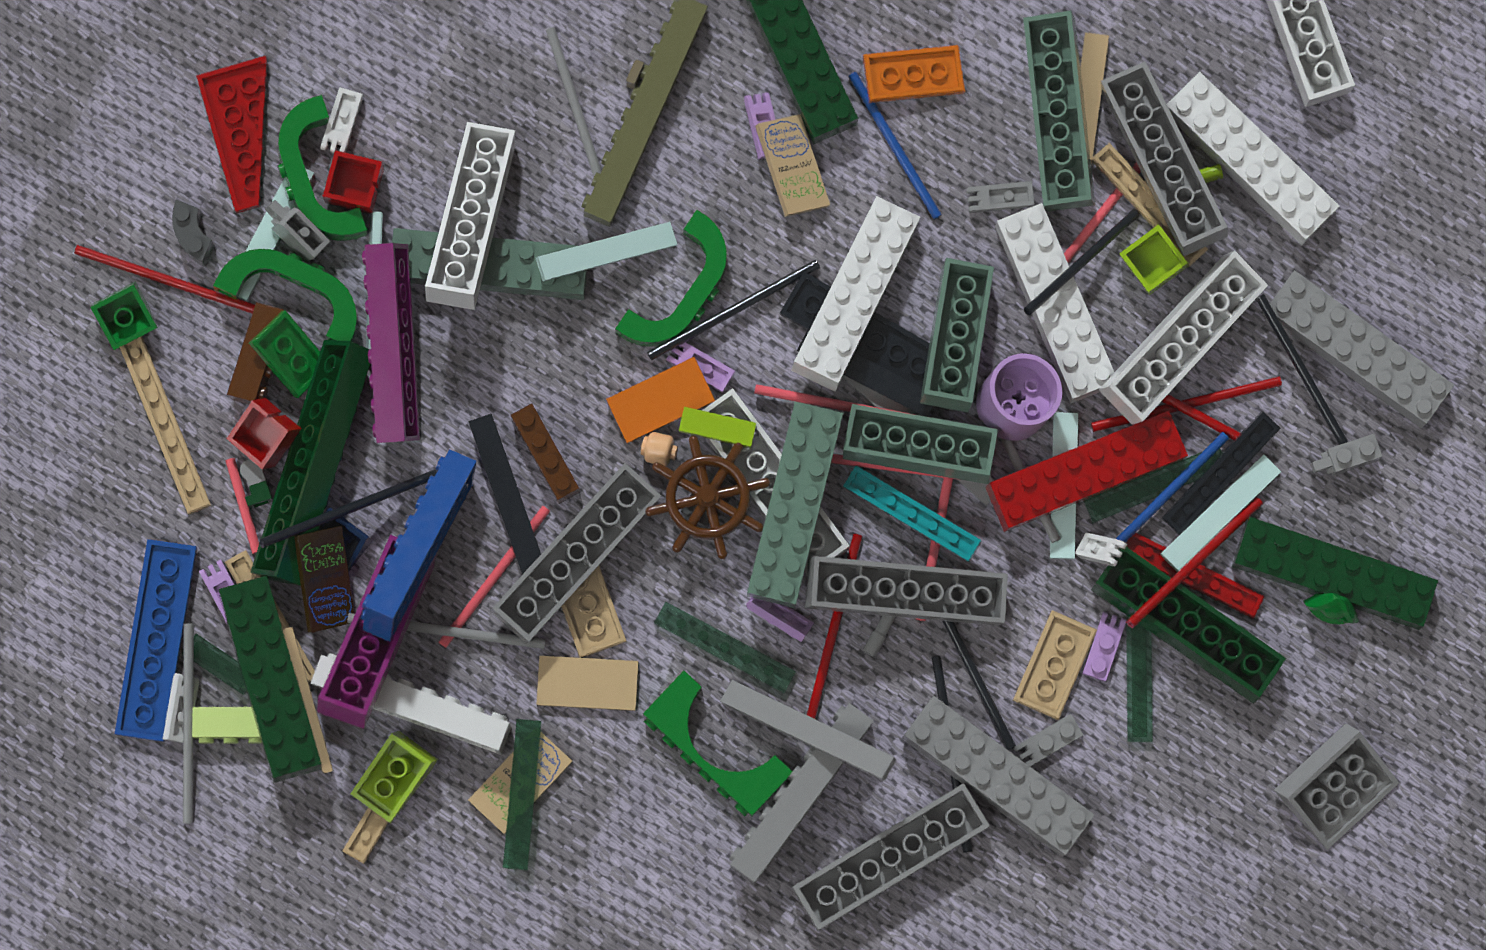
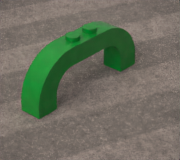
[277,95,367,241]
[615,210,726,347]
[213,249,357,342]

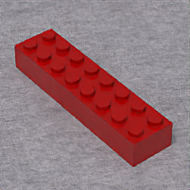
[985,411,1188,532]

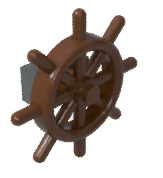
[645,435,771,559]

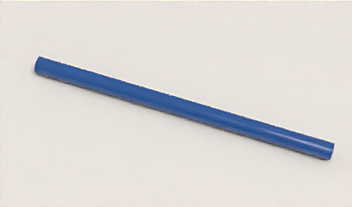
[848,72,942,220]
[1116,432,1229,549]

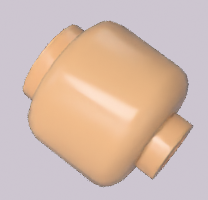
[640,432,678,466]

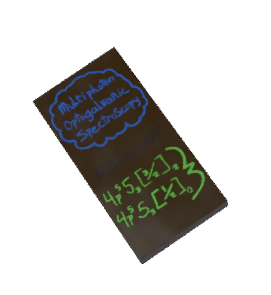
[294,525,354,633]

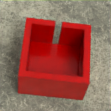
[323,150,385,214]
[226,398,302,469]

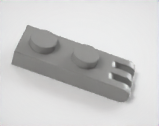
[966,181,1034,213]
[1013,714,1083,766]

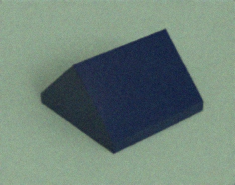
[320,508,372,572]

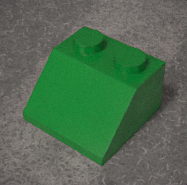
[90,281,158,350]

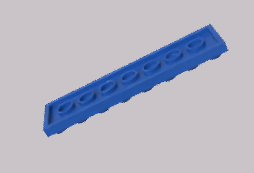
[114,539,197,742]

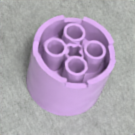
[976,354,1062,441]

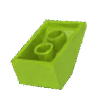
[350,731,439,823]

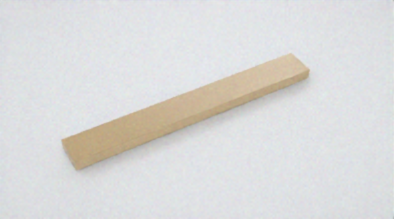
[120,336,212,515]

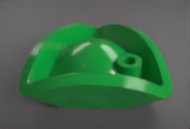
[1303,593,1359,624]

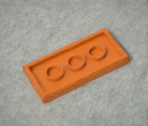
[863,45,965,103]
[606,357,716,443]

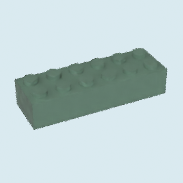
[920,258,994,412]
[843,404,998,484]

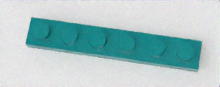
[843,466,982,562]

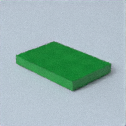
[249,310,320,398]

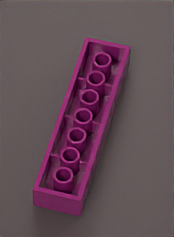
[362,243,420,443]
[317,535,436,729]

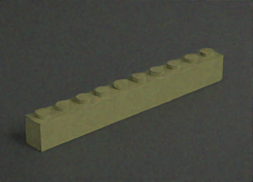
[581,0,708,227]

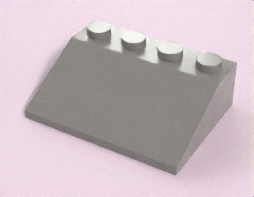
[1274,724,1399,850]

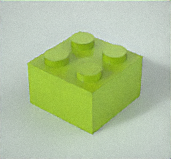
[1119,224,1189,296]

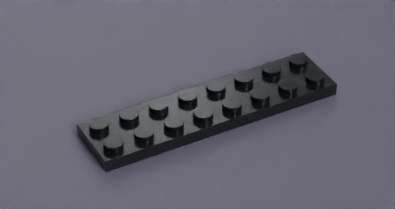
[779,272,950,411]

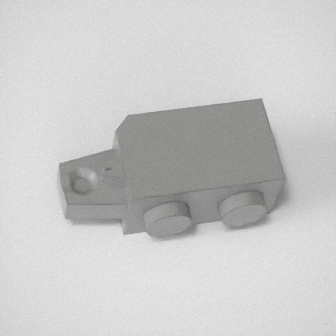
[265,200,330,263]
[1310,434,1382,476]

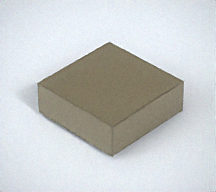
[626,59,644,90]

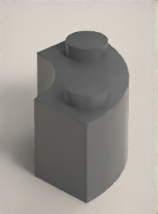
[172,199,215,267]

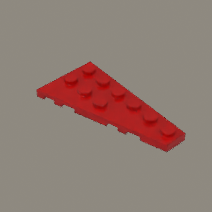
[196,56,267,214]

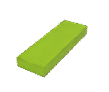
[679,407,756,448]

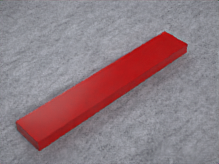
[1126,533,1265,619]

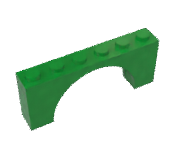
[643,670,793,817]

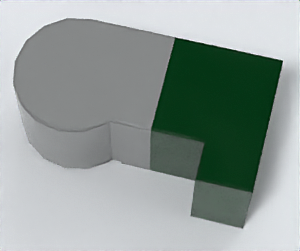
[240,459,273,509]

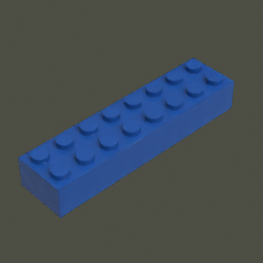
[361,449,476,642]

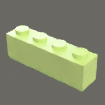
[192,707,262,744]

